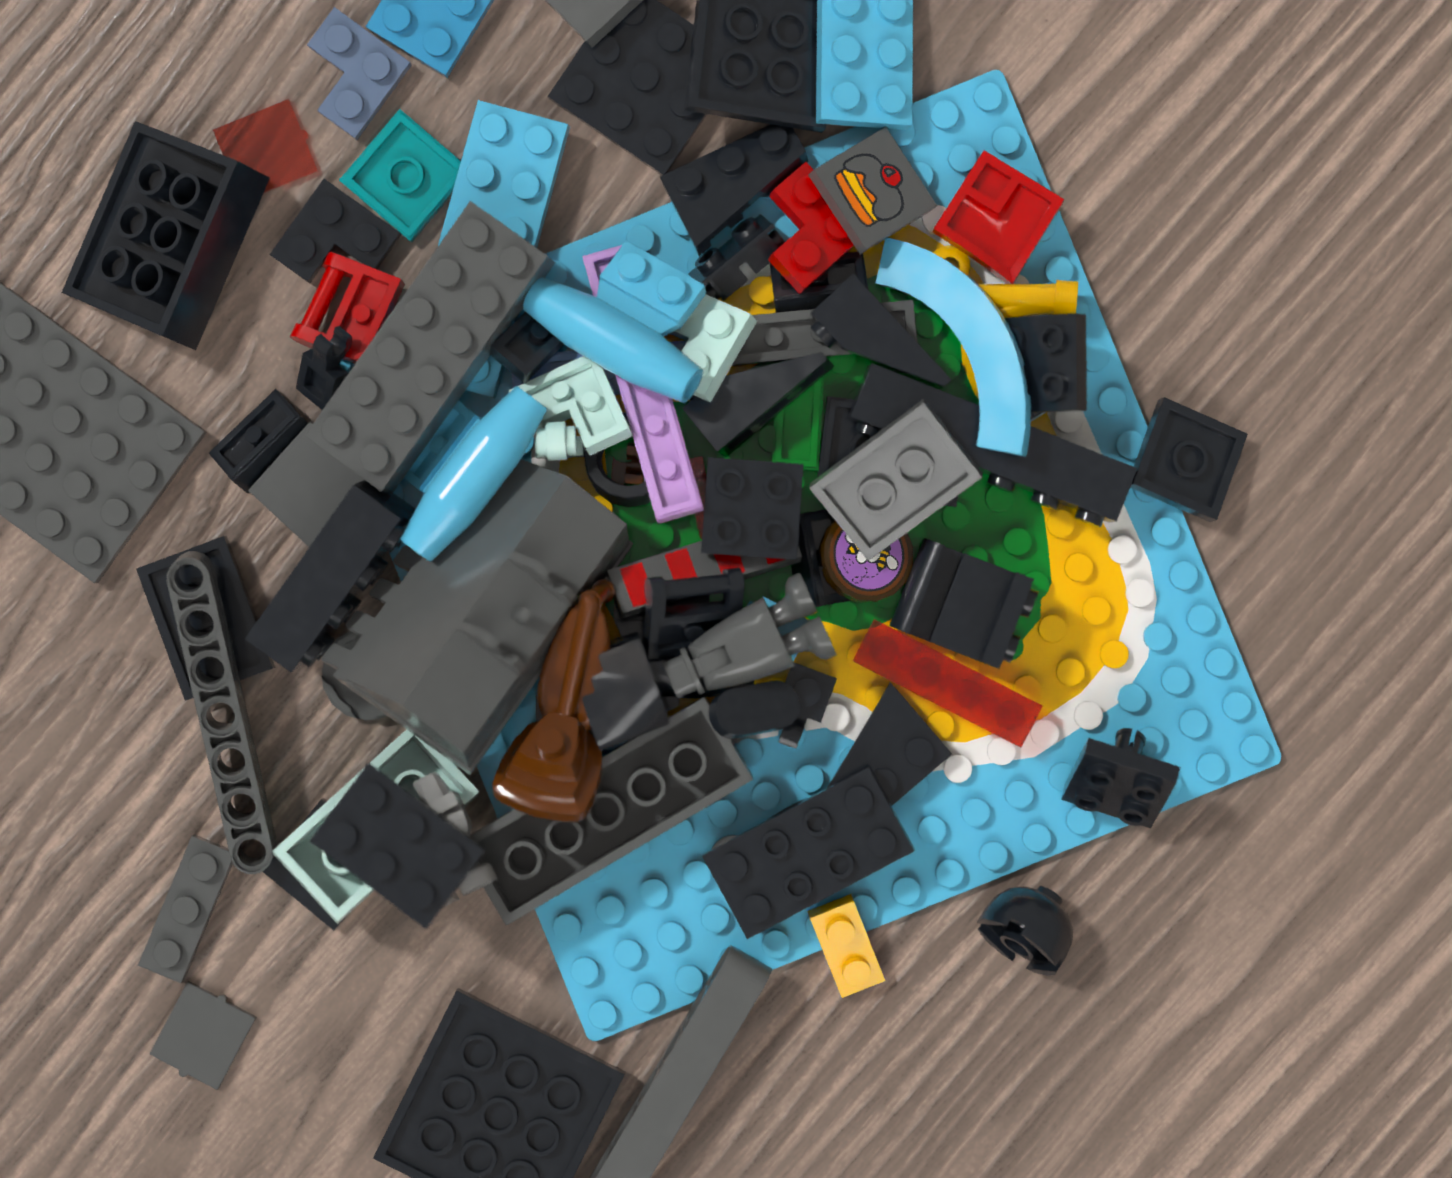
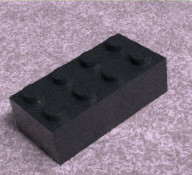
[245,480,416,673]

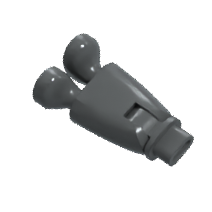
[662,572,837,698]

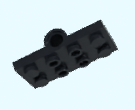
[702,766,915,939]

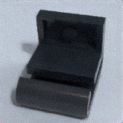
[889,538,1038,669]

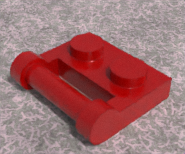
[290,252,405,364]

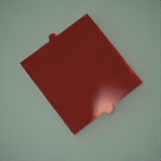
[213,99,318,194]

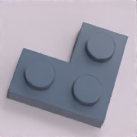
[307,7,412,140]

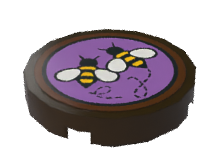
[819,520,913,602]

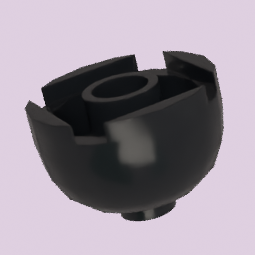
[977,886,1073,976]

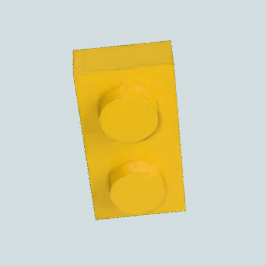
[807,894,885,998]

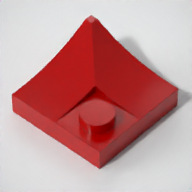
[933,150,1065,284]

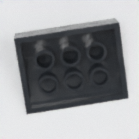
[61,121,270,350]

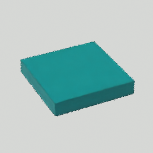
[339,109,461,243]

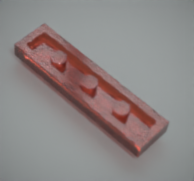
[852,619,1043,748]

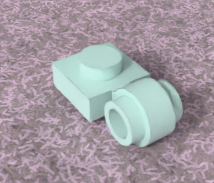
[534,421,585,461]

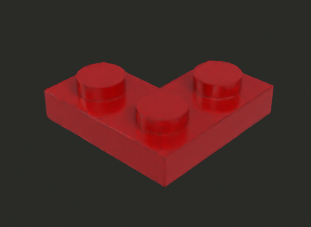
[768,162,854,294]

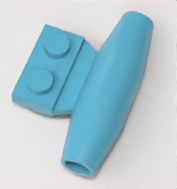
[523,241,706,403]
[400,386,547,562]

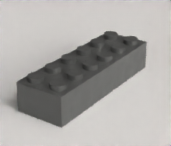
[305,201,556,494]
[470,696,753,926]

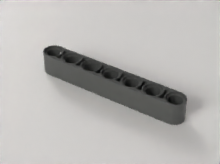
[167,551,277,874]
[589,945,772,1178]

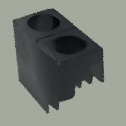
[582,631,670,751]

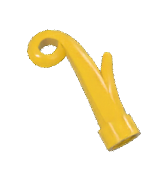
[934,245,1078,318]

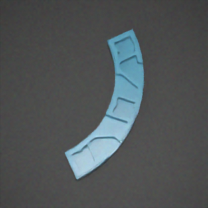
[876,238,1031,457]

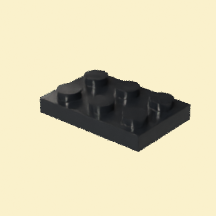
[136,536,276,701]
[310,763,486,929]

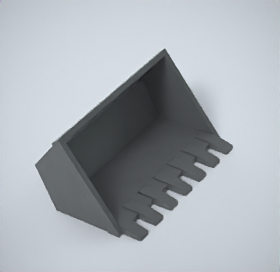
[322,459,634,775]

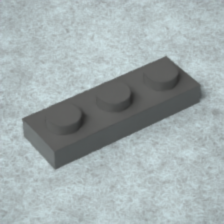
[138,834,233,983]

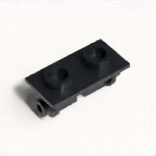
[688,214,785,301]

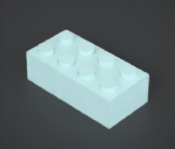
[273,729,479,924]

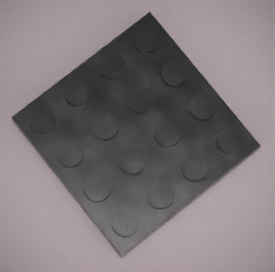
[373,988,625,1178]

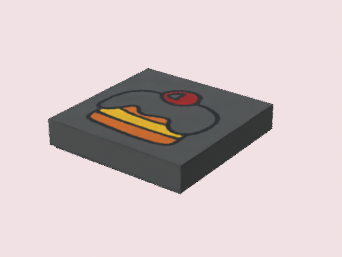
[808,127,937,254]

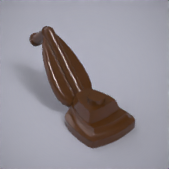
[492,579,616,822]

